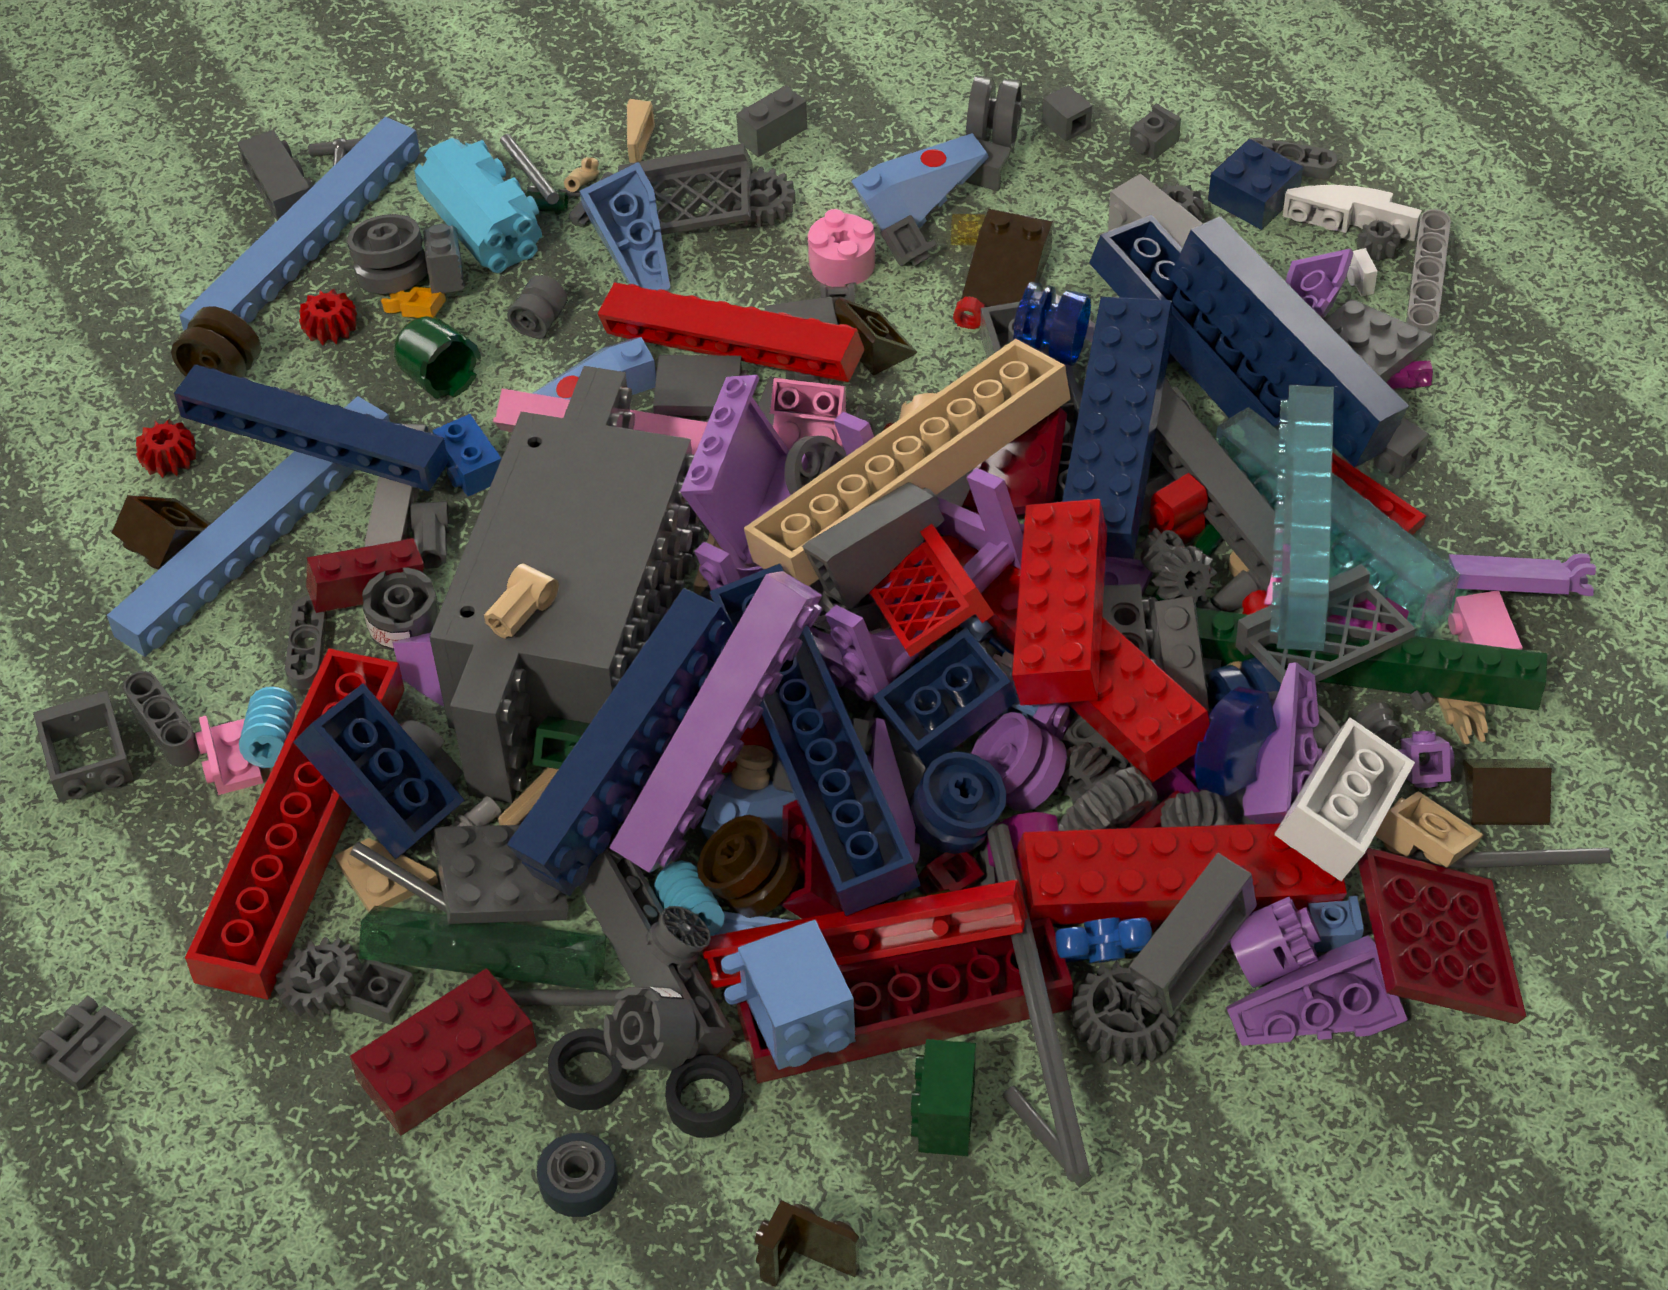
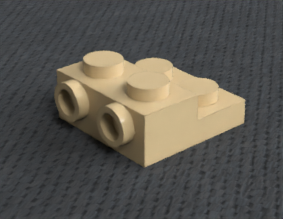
[1375,791,1483,867]

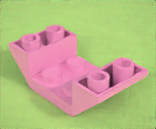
[770,378,846,450]

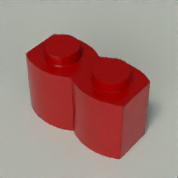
[1148,473,1208,545]

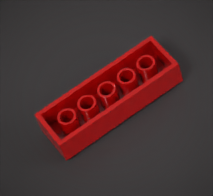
[1012,499,1107,706]

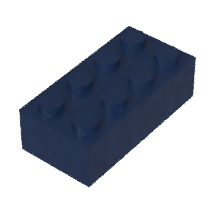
[294,683,465,860]

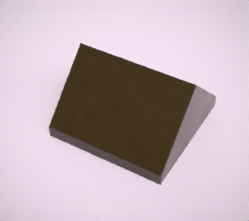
[835,297,917,376]
[1463,759,1552,825]

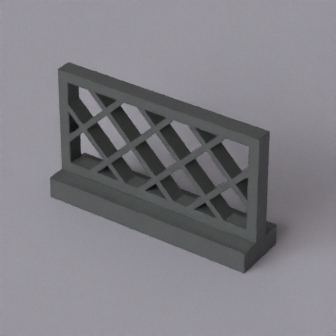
[618,143,753,235]
[1235,564,1416,684]

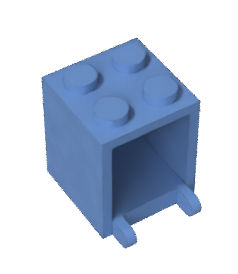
[721,920,855,1070]

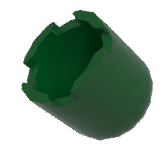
[394,316,481,399]

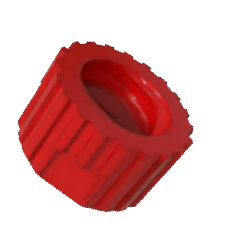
[953,297,985,330]

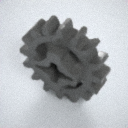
[724,167,796,227]
[275,937,363,1018]

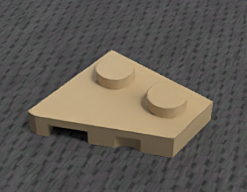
[334,838,438,917]

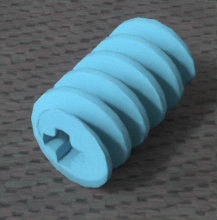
[239,687,297,768]
[654,860,724,936]

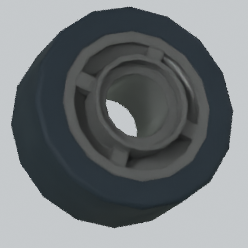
[537,1133,618,1217]

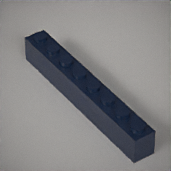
[174,365,449,491]

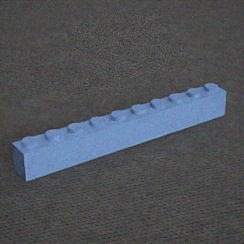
[179,117,420,330]
[107,396,390,657]

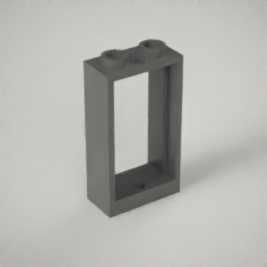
[1129,853,1257,1018]

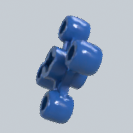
[1055,918,1153,963]

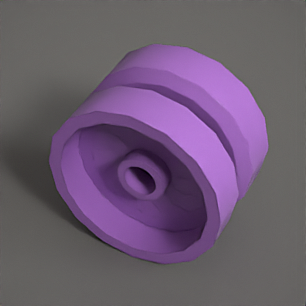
[971,712,1067,812]

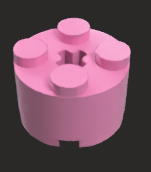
[808,209,875,287]

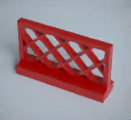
[870,524,995,657]

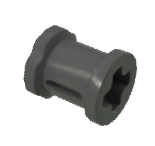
[820,283,855,310]

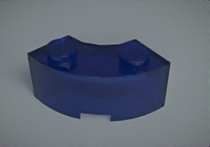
[1195,687,1278,796]

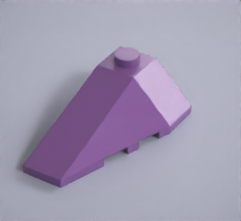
[1243,662,1322,824]

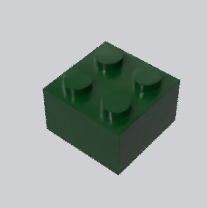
[911,1039,976,1157]

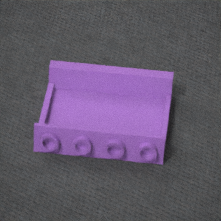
[680,375,808,568]

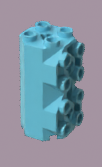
[414,138,542,273]

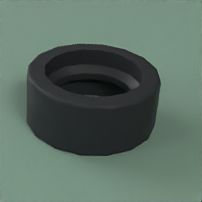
[548,1028,627,1111]
[665,1055,744,1138]

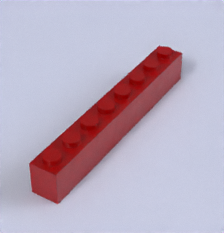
[597,282,865,382]

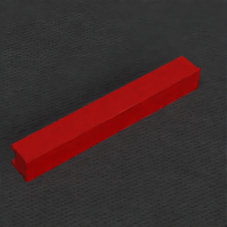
[703,879,1028,988]

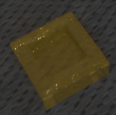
[951,214,985,246]

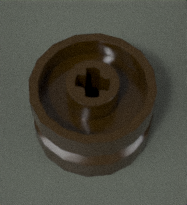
[171,306,262,378]
[697,815,800,918]

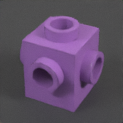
[1397,731,1454,788]

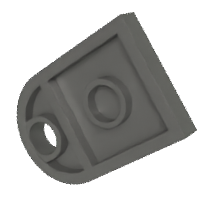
[785,436,847,495]

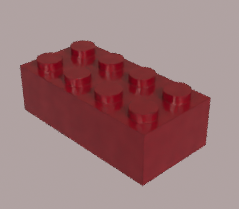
[349,968,537,1136]

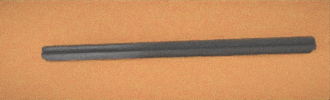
[987,823,1090,1182]

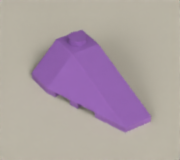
[1285,248,1354,319]
[867,718,920,866]
[1226,935,1407,1046]

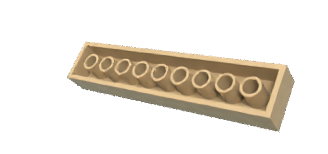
[744,339,1071,586]

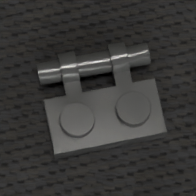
[29,996,137,1091]

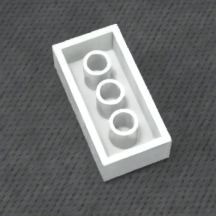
[1274,717,1415,881]

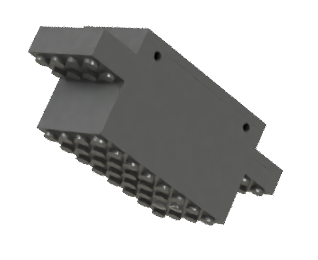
[429,366,704,804]

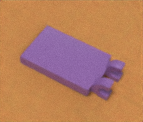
[1448,553,1596,596]

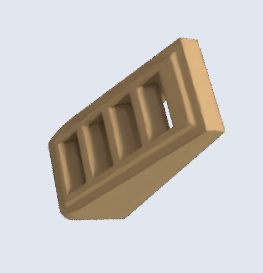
[627,99,655,163]

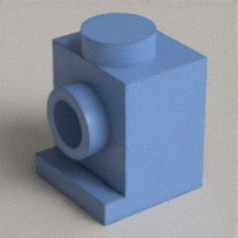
[1308,896,1364,952]

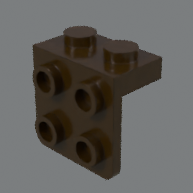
[754,1200,860,1287]

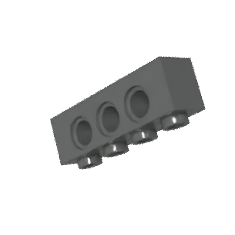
[1102,584,1156,664]

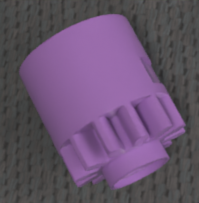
[1229,897,1322,988]

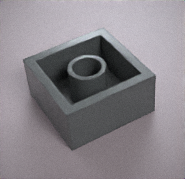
[344,957,415,1025]

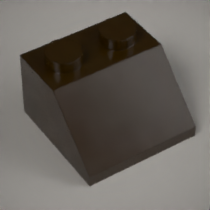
[111,495,211,570]

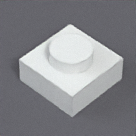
[1347,248,1378,296]

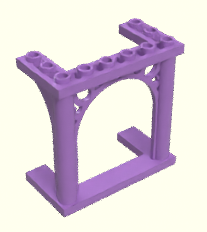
[694,412,1023,703]

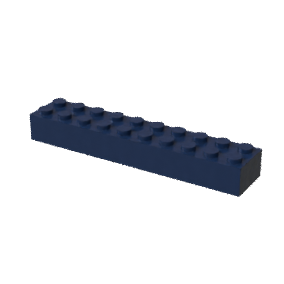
[710,563,921,916]

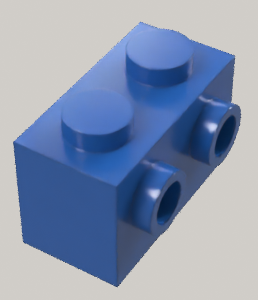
[432,414,502,497]

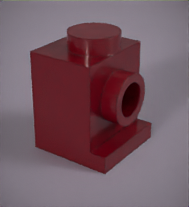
[918,852,984,894]

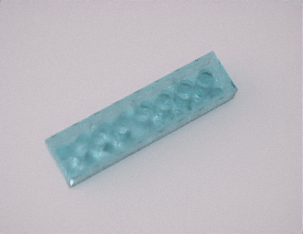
[1270,385,1334,651]
[1215,407,1460,637]

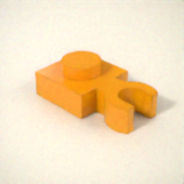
[381,287,446,318]

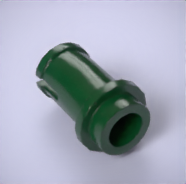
[526,189,568,215]

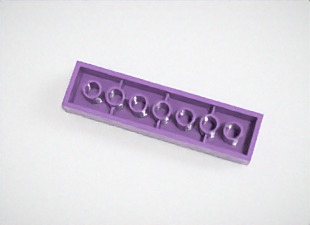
[609,571,823,873]

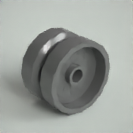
[966,75,1022,152]
[347,214,428,294]

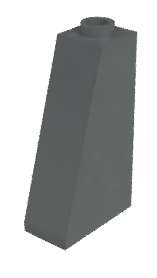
[802,482,945,610]

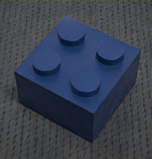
[1208,138,1303,230]

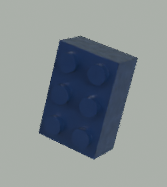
[873,628,1019,769]

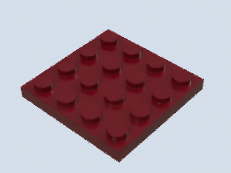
[1358,848,1527,1024]

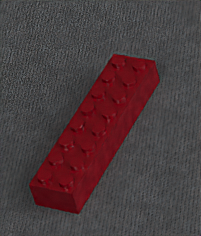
[737,917,1073,1084]

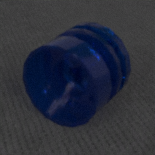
[1013,281,1092,366]

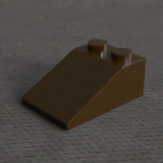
[961,209,1053,307]

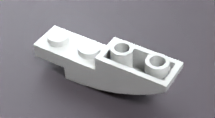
[1283,185,1422,241]

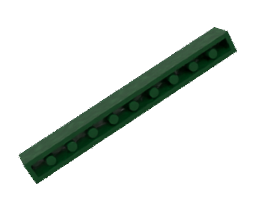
[1196,608,1547,711]

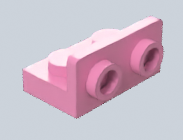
[195,716,263,795]

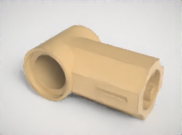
[484,563,559,639]

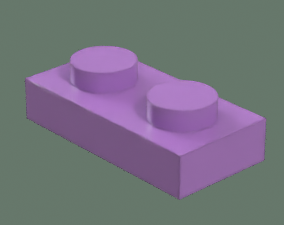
[1033,702,1072,741]

